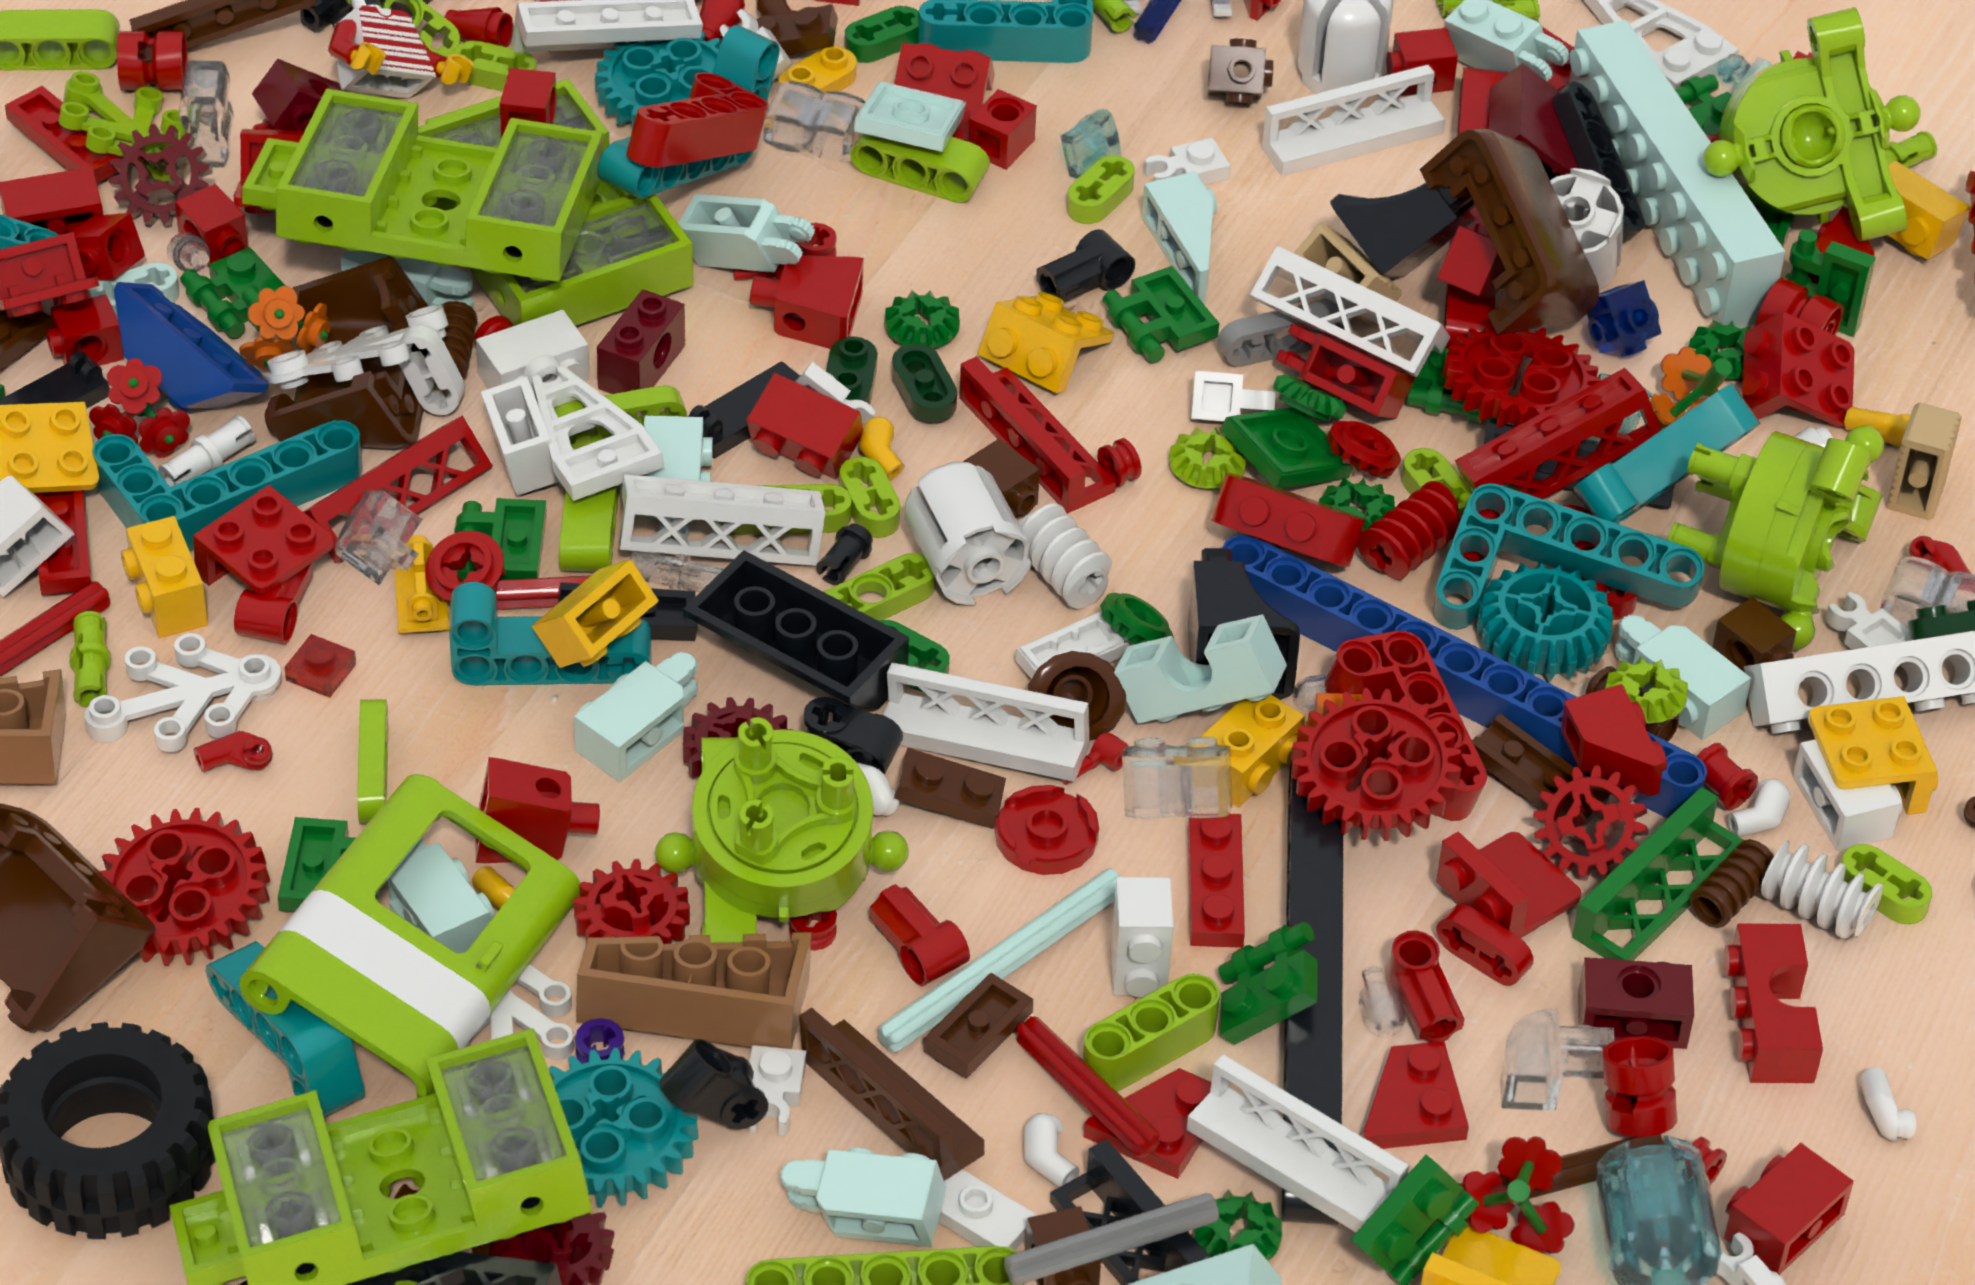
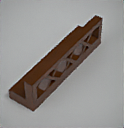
[129,0,317,63]
[799,1008,985,1181]

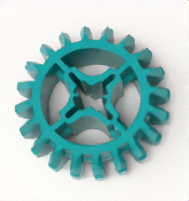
[1477,561,1613,682]

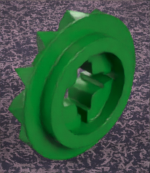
[884,290,960,349]
[1689,320,1751,380]
[1272,374,1347,422]
[1319,477,1395,531]
[1100,593,1174,644]
[1193,1189,1282,1261]

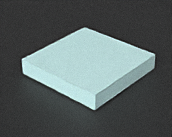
[854,81,966,152]

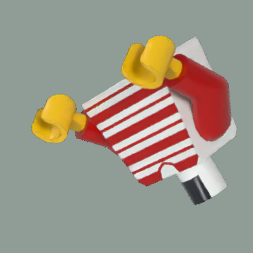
[328,0,474,98]

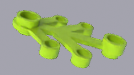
[58,71,190,181]

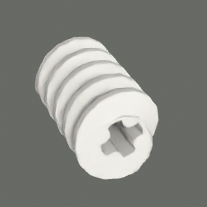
[1018,503,1112,609]
[1761,840,1884,939]

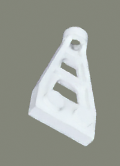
[1584,0,1739,89]
[523,355,664,501]

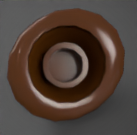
[1028,651,1126,741]

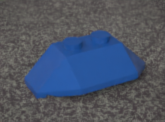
[114,282,269,411]

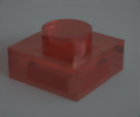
[285,634,356,698]

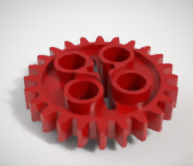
[1442,324,1601,428]
[1291,688,1461,841]
[100,808,270,966]

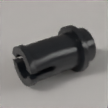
[816,523,873,586]

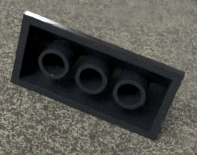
[683,550,909,709]

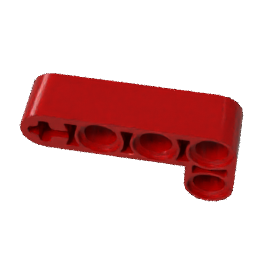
[626,73,769,168]
[1324,631,1487,821]

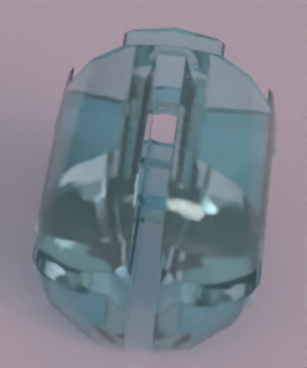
[1596,1136,1722,1285]

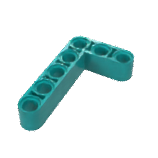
[597,25,780,198]
[92,420,363,551]
[1433,483,1705,630]

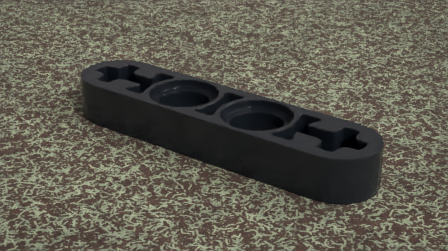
[1553,82,1645,243]

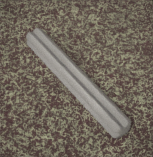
[1004,1193,1219,1285]

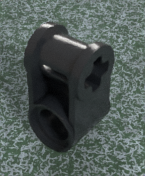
[803,697,903,775]
[659,1039,769,1130]

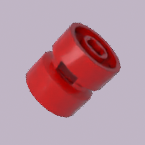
[117,31,188,90]
[1756,277,1844,336]
[1602,1036,1677,1137]

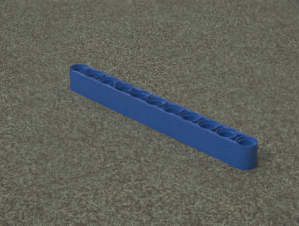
[1222,535,1707,818]

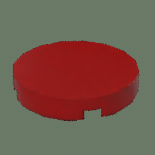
[995,785,1099,875]

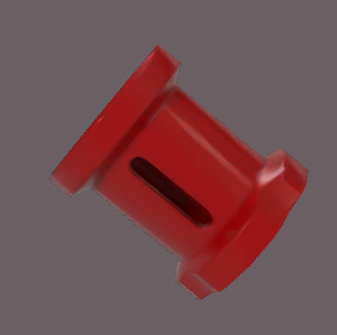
[1697,743,1758,810]

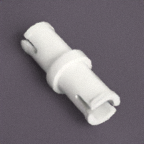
[158,415,255,487]

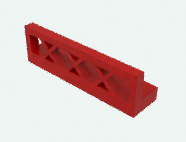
[959,356,1116,514]
[1455,368,1661,499]
[303,415,493,563]

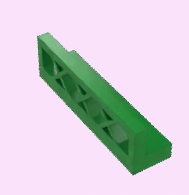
[1572,786,1743,961]

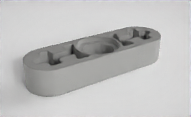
[1217,299,1353,367]

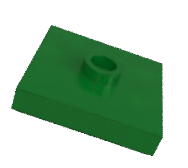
[1220,407,1354,489]

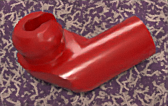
[193,731,273,772]

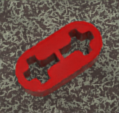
[1436,904,1534,986]

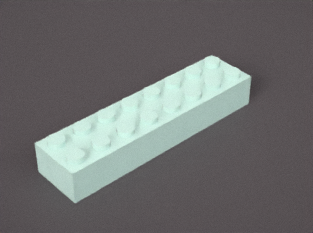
[1565,20,1785,328]

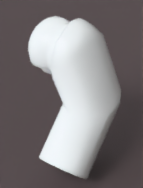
[1727,779,1790,837]

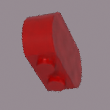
[1210,472,1365,567]

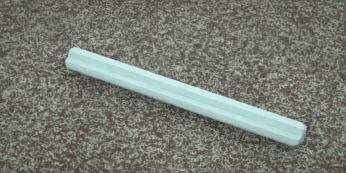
[878,868,1122,1053]

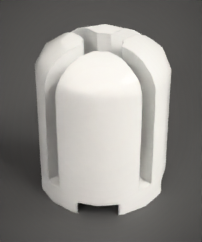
[1297,0,1393,94]
[1550,168,1624,290]
[905,461,1031,605]

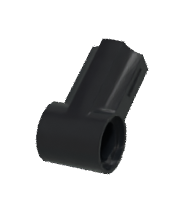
[1036,229,1136,301]

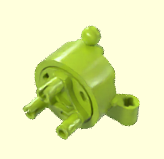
[1703,7,1921,242]
[1667,425,1884,650]
[654,717,909,943]

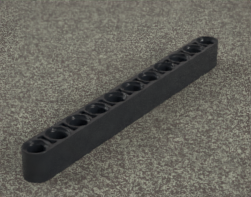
[1281,760,1344,1225]

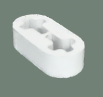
[399,325,465,415]

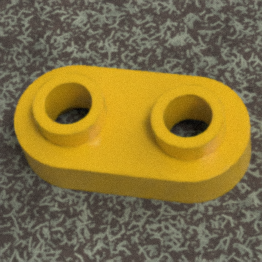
[778,46,857,109]

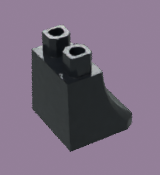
[1330,183,1476,277]
[1188,548,1300,700]

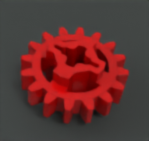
[1533,765,1649,881]
[574,859,690,944]

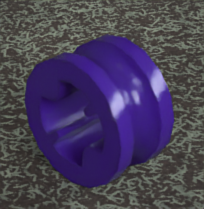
[575,1018,625,1064]

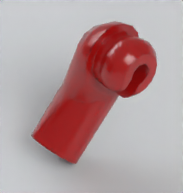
[1909,536,1975,595]

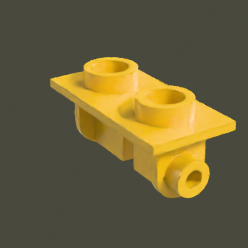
[394,535,449,633]

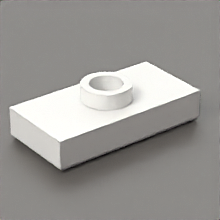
[1015,612,1129,679]
[938,1169,1037,1250]

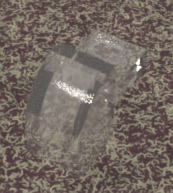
[335,490,423,585]
[1500,1008,1615,1111]

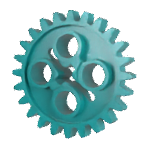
[595,31,720,129]
[549,1048,699,1208]

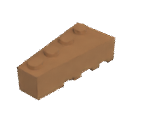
[0,669,66,785]
[576,932,812,1049]

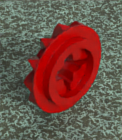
[1326,421,1401,477]
[425,531,506,602]

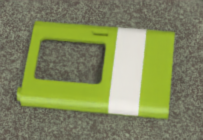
[239,774,580,1097]

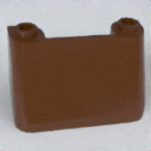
[1420,128,1599,335]
[264,256,428,449]
[0,803,156,1033]

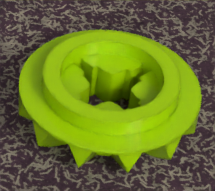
[1169,427,1247,489]
[1605,656,1688,723]

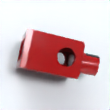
[750,255,864,349]
[475,757,600,863]

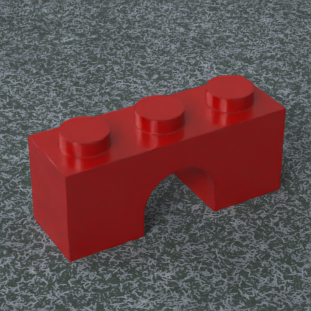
[1723,923,1823,1083]

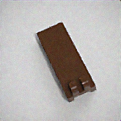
[1472,713,1610,827]

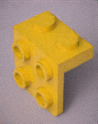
[977,292,1114,393]
[0,402,99,493]
[1808,696,1938,815]
[1421,1225,1561,1285]

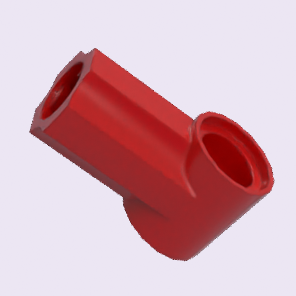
[234,564,312,644]
[869,884,970,986]
[1386,930,1464,1042]

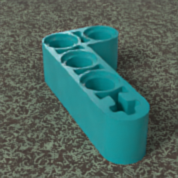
[918,0,1093,63]
[1574,383,1761,524]
[449,582,652,686]
[205,941,365,1118]

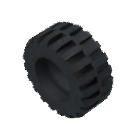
[0,1022,215,1239]

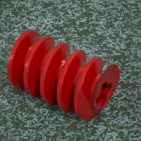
[1357,481,1461,580]

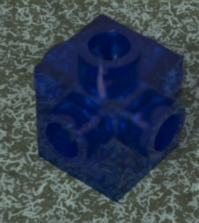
[1587,280,1662,357]

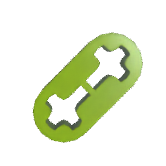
[454,41,537,91]
[1067,155,1135,224]
[1401,448,1472,519]
[839,457,901,538]
[1841,844,1932,924]

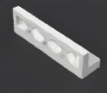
[511,0,703,53]
[1262,65,1445,176]
[1250,245,1450,378]
[619,474,826,566]
[883,663,1090,782]
[1187,1054,1409,1232]

